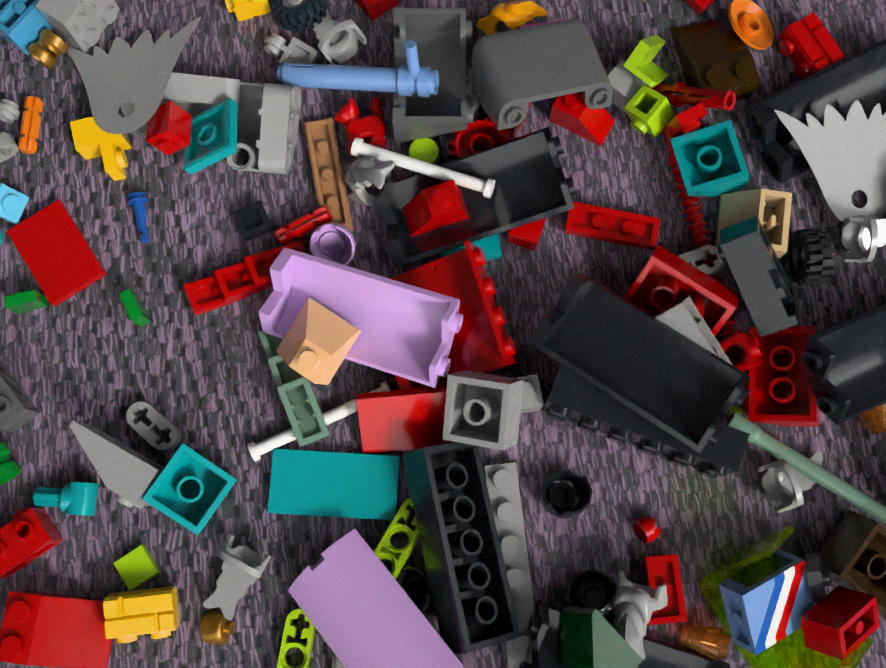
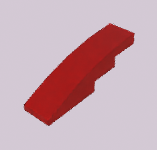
[183,240,308,316]

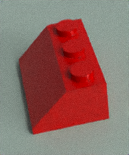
[748,326,820,427]

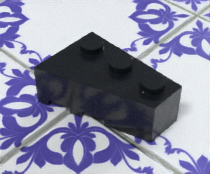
[717,216,798,337]

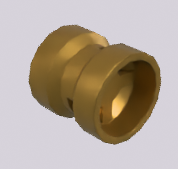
[26,27,70,70]

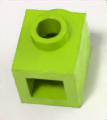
[624,84,674,138]

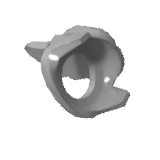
[307,9,367,65]
[345,156,396,206]
[841,215,886,263]
[757,451,823,513]
[203,534,272,620]
[612,570,668,660]

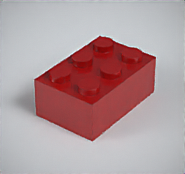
[623,245,740,336]

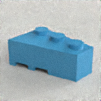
[0,0,53,56]

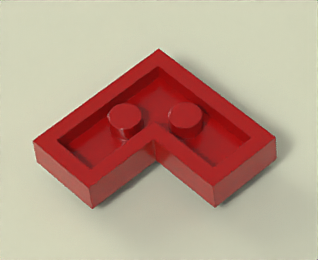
[643,554,687,625]

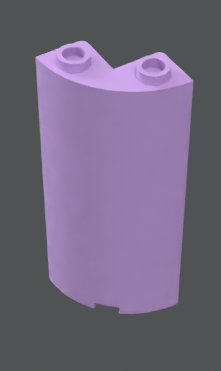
[259,247,463,388]
[288,529,465,668]

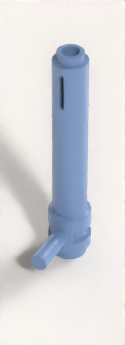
[277,40,439,98]

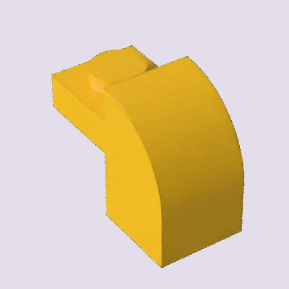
[70,117,132,181]

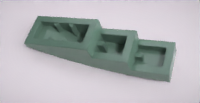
[258,330,330,447]

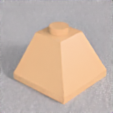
[276,297,361,385]

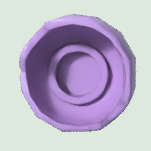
[309,222,356,266]

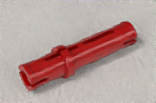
[650,82,736,111]

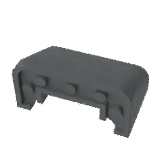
[392,8,473,142]
[472,19,613,130]

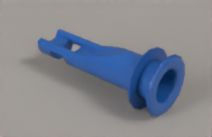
[127,192,150,243]

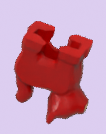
[335,97,386,156]

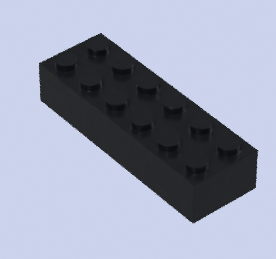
[542,364,750,478]
[403,442,521,654]

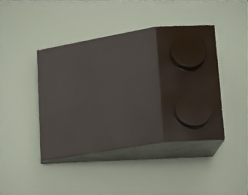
[671,18,761,108]
[819,510,886,620]

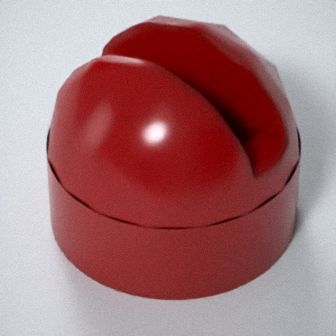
[633,515,661,544]

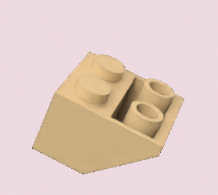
[715,188,792,258]

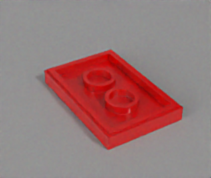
[7,199,107,307]
[356,386,455,454]

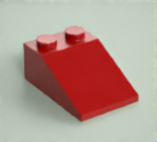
[0,589,113,668]

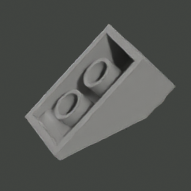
[70,420,164,509]

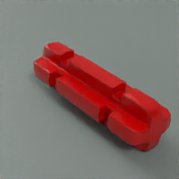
[275,205,332,245]

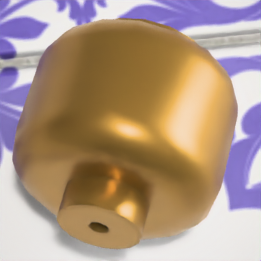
[199,611,235,645]

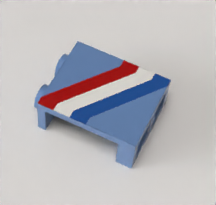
[719,549,814,655]

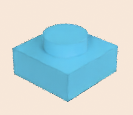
[0,183,29,224]

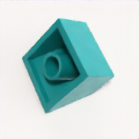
[670,120,749,197]
[142,443,237,535]

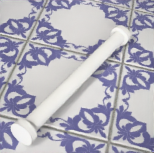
[351,137,495,198]
[247,381,390,461]

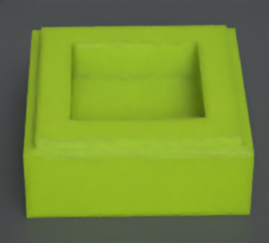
[113,545,161,591]

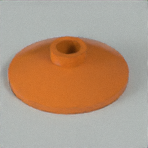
[728,0,774,50]

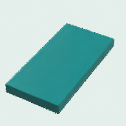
[267,449,400,521]

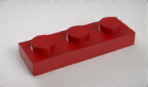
[564,201,661,250]

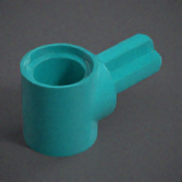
[32,482,99,516]

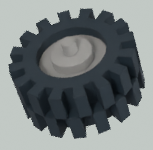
[271,0,328,33]

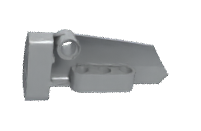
[120,71,302,175]

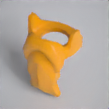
[476,0,548,35]

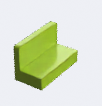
[623,34,670,87]

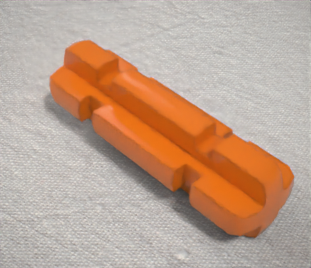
[18,96,43,154]

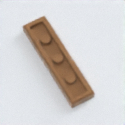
[304,117,354,231]

